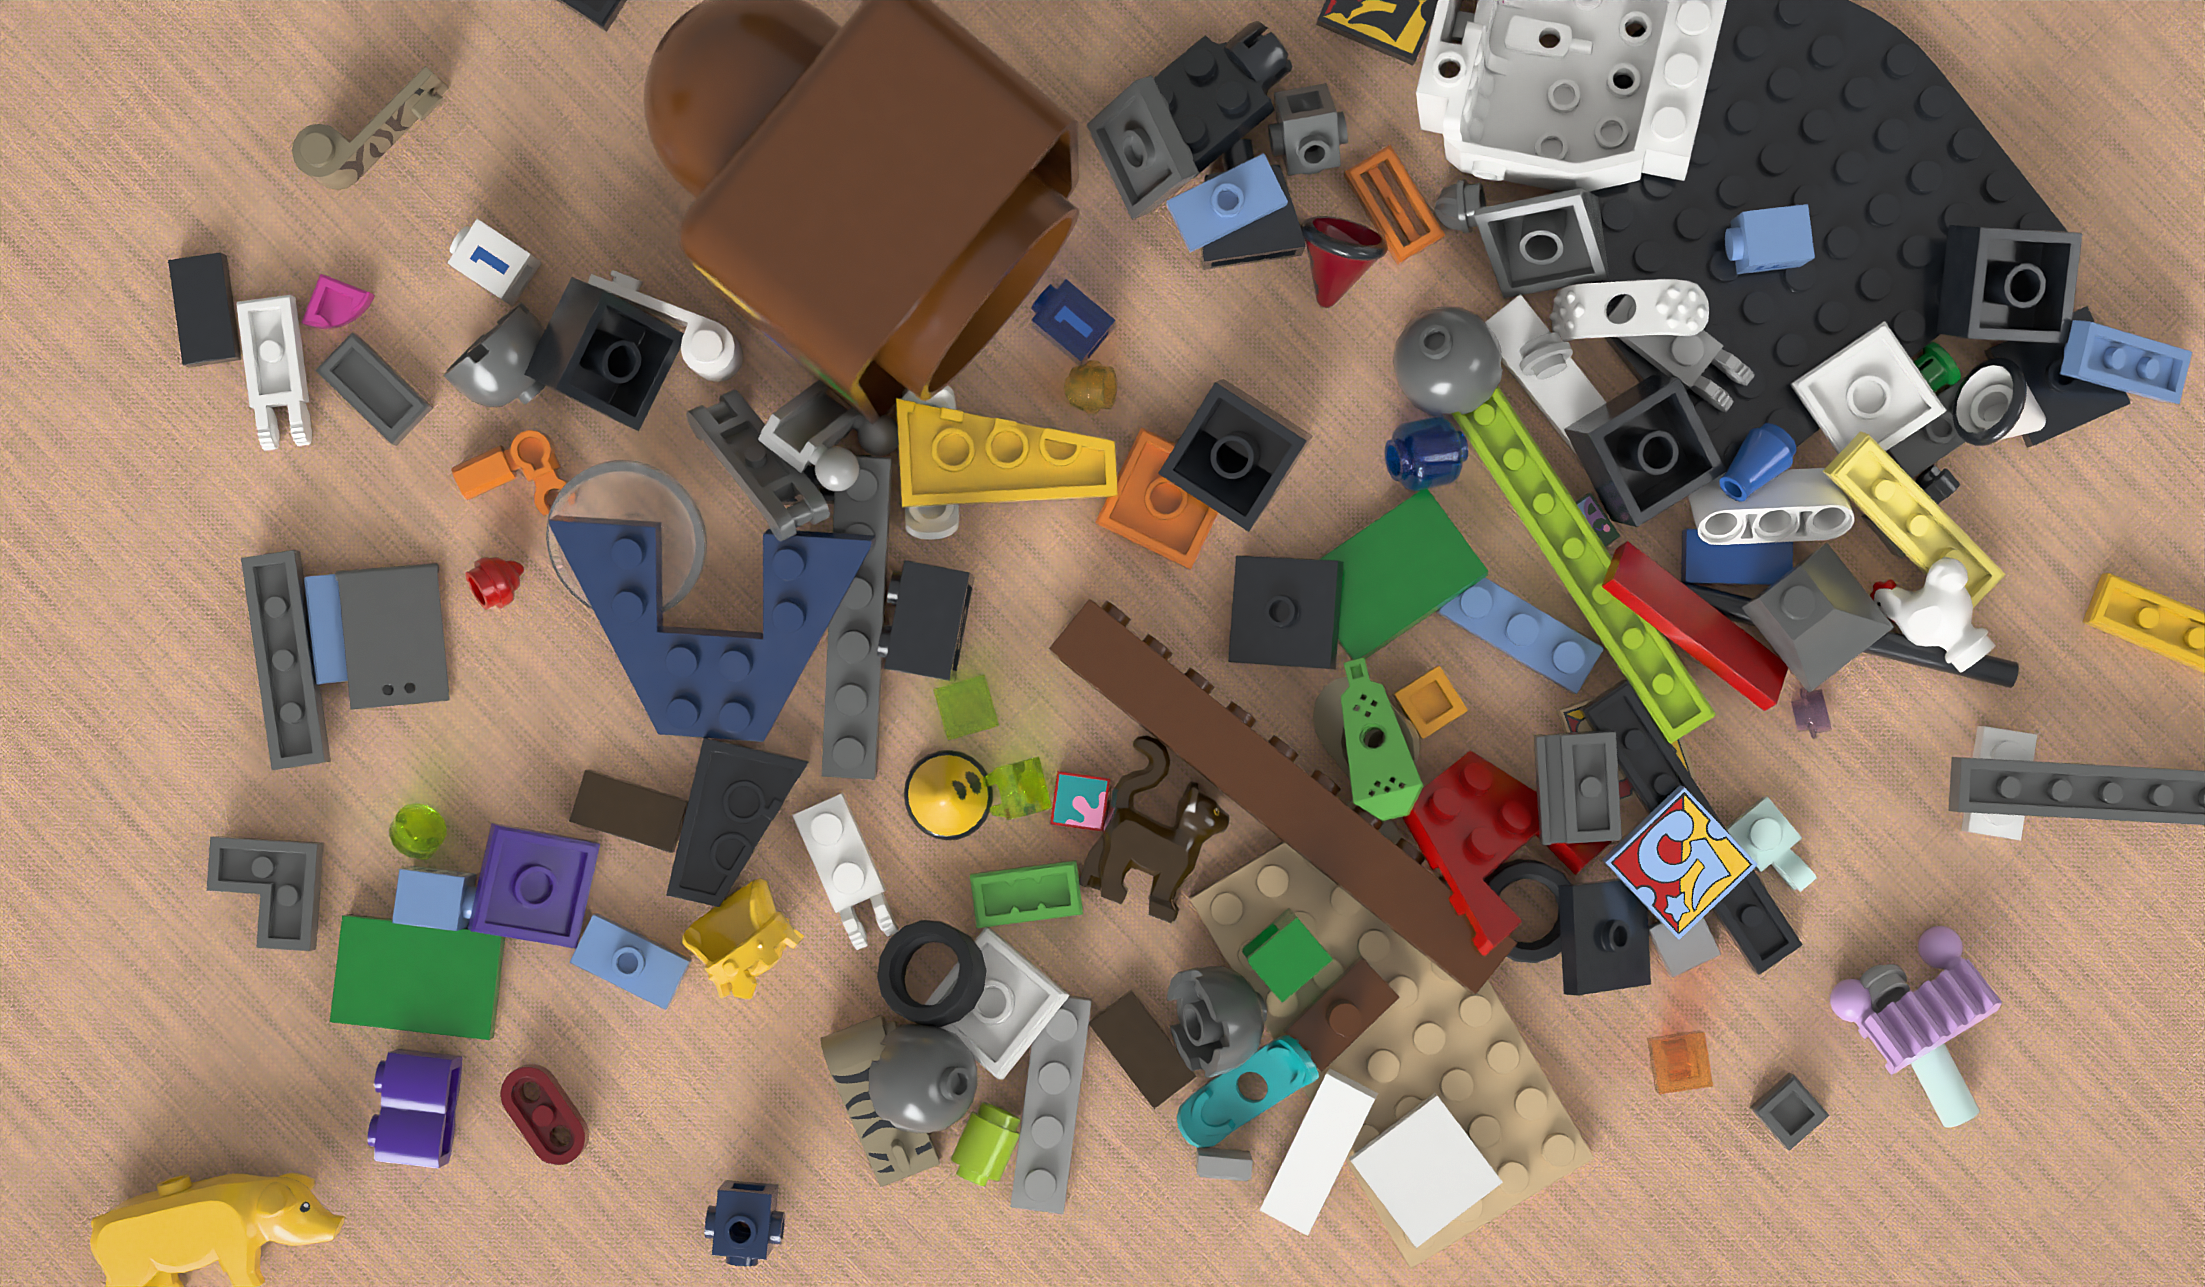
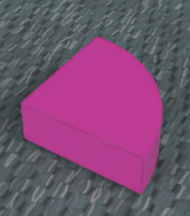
[301,273,375,329]

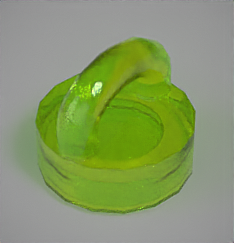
[389,803,447,860]

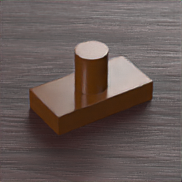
[1283,956,1400,1072]

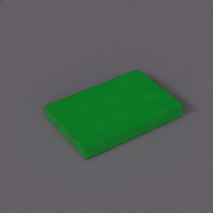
[1319,487,1488,660]
[330,914,505,1040]

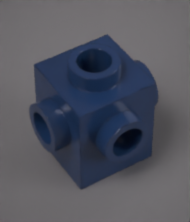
[705,1180,785,1267]

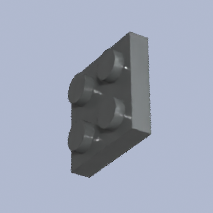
[1087,75,1199,220]

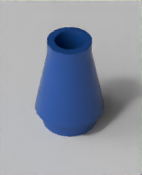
[1719,423,1796,502]

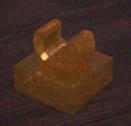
[1647,1030,1713,1094]

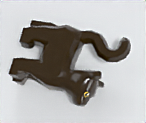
[1079,735,1230,923]

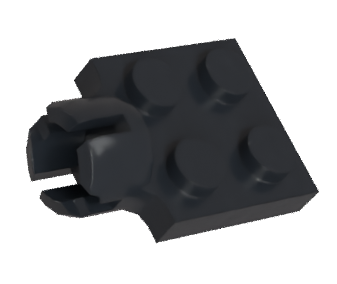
[1153,21,1293,177]

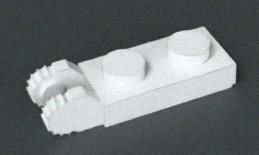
[236,295,312,451]
[792,793,898,950]

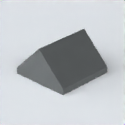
[1474,188,1609,298]

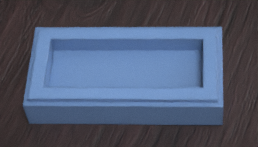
[304,574,348,684]

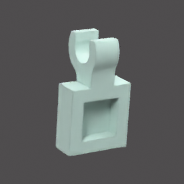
[1726,797,1817,892]

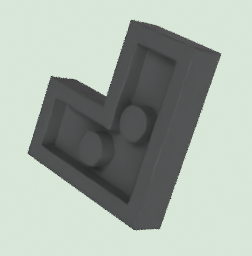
[206,836,324,951]

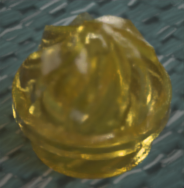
[1064,360,1117,414]

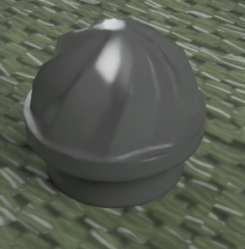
[1435,179,1486,234]

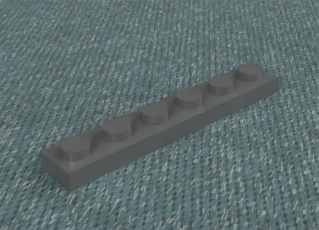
[822,455,892,780]
[1948,757,2205,825]

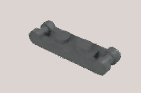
[686,389,830,541]

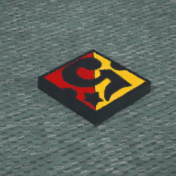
[1316,0,1438,66]

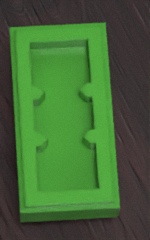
[970,860,1083,928]

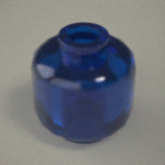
[1384,417,1469,491]

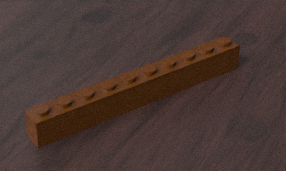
[1049,599,1517,995]

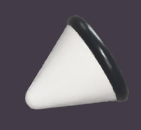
[1953,357,2046,446]

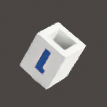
[447,219,542,307]

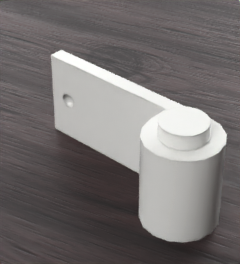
[588,270,743,382]

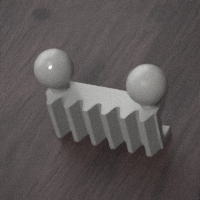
[758,380,899,491]

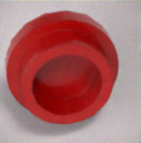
[465,557,524,610]

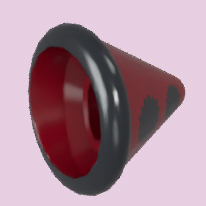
[1301,216,1388,308]

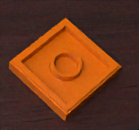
[1095,427,1218,570]

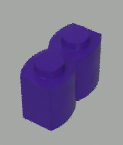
[368,1049,462,1168]

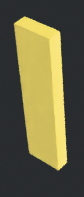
[1823,431,2005,608]

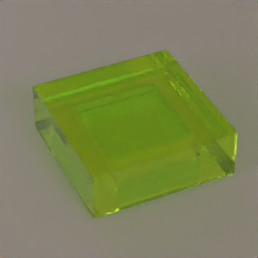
[933,674,1000,741]

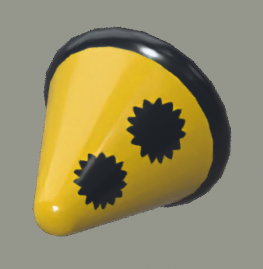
[904,750,993,841]

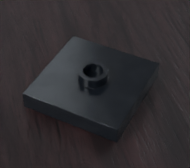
[1984,306,2131,448]
[1228,556,1344,670]
[1558,878,1651,996]

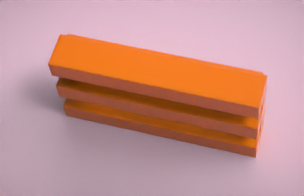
[1343,144,1445,265]

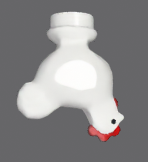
[1869,557,1996,673]

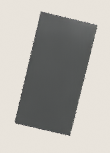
[315,332,433,446]

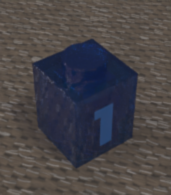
[1031,279,1116,368]

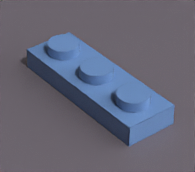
[2060,320,2192,404]
[1436,578,1604,694]

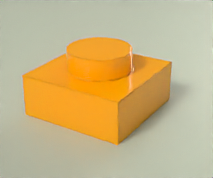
[1392,665,1468,739]

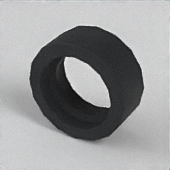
[1483,859,1571,963]
[877,920,987,1027]

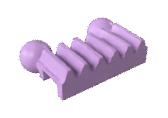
[1830,926,2002,1075]

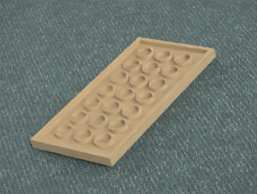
[1189,795,1594,1269]

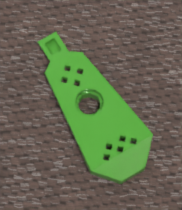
[1341,657,1423,822]

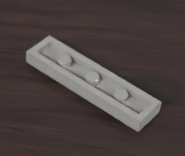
[1010,996,1092,1214]

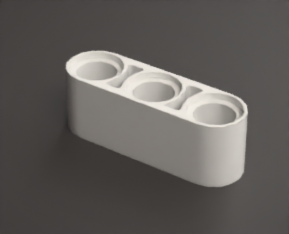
[1688,468,1854,545]

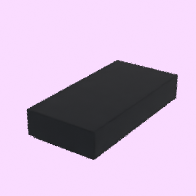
[168,252,241,368]

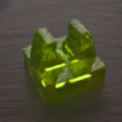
[983,756,1052,821]

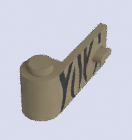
[292,66,449,190]
[820,1015,940,1187]

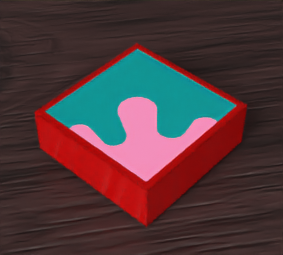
[1050,771,1110,832]

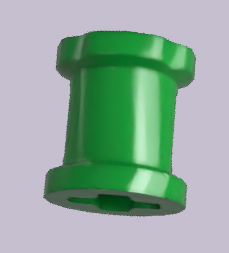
[1913,342,1961,392]

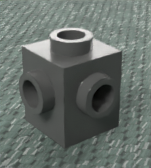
[1268,83,1348,176]

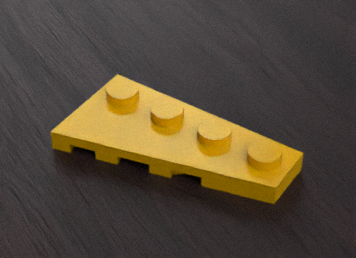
[896,398,1118,508]

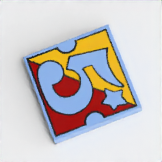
[1602,785,1758,940]

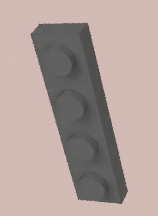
[241,550,331,770]

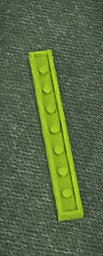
[1451,386,1716,744]

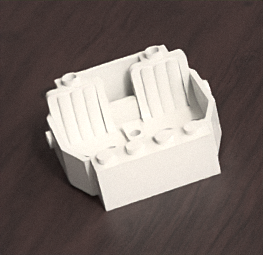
[1416,0,1727,192]

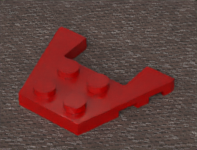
[1402,750,1612,957]

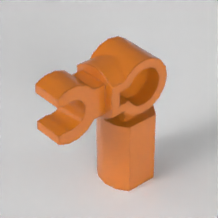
[451,430,578,516]

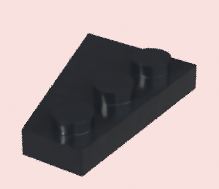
[666,738,809,907]

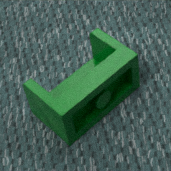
[1242,908,1333,1003]

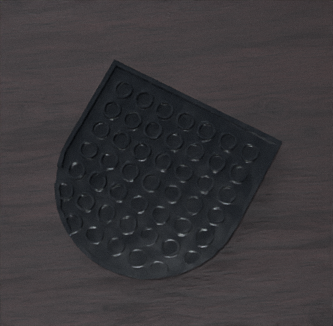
[1554,0,2068,471]

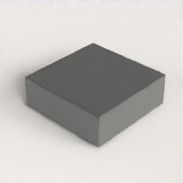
[1749,1073,1830,1151]

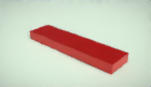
[1601,541,1789,711]

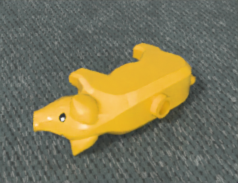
[90,1172,345,1287]

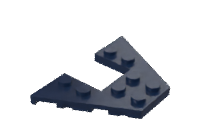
[549,515,876,742]

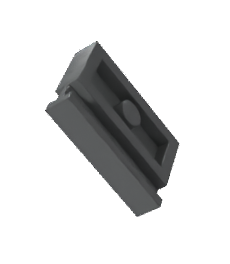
[1534,730,1622,845]

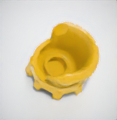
[682,878,804,999]

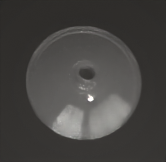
[546,460,707,612]

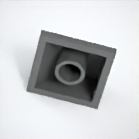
[1741,543,1894,693]

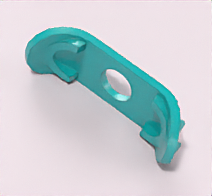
[1177,1035,1319,1148]

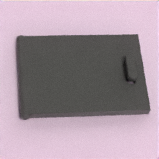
[335,563,450,710]

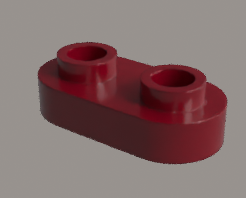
[500,1064,589,1165]

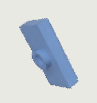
[1166,153,1288,253]
[569,913,692,1010]

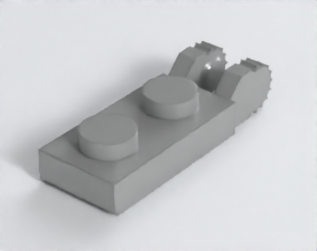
[1608,279,1754,412]

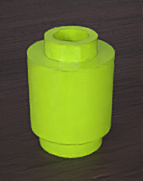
[951,1101,1021,1187]

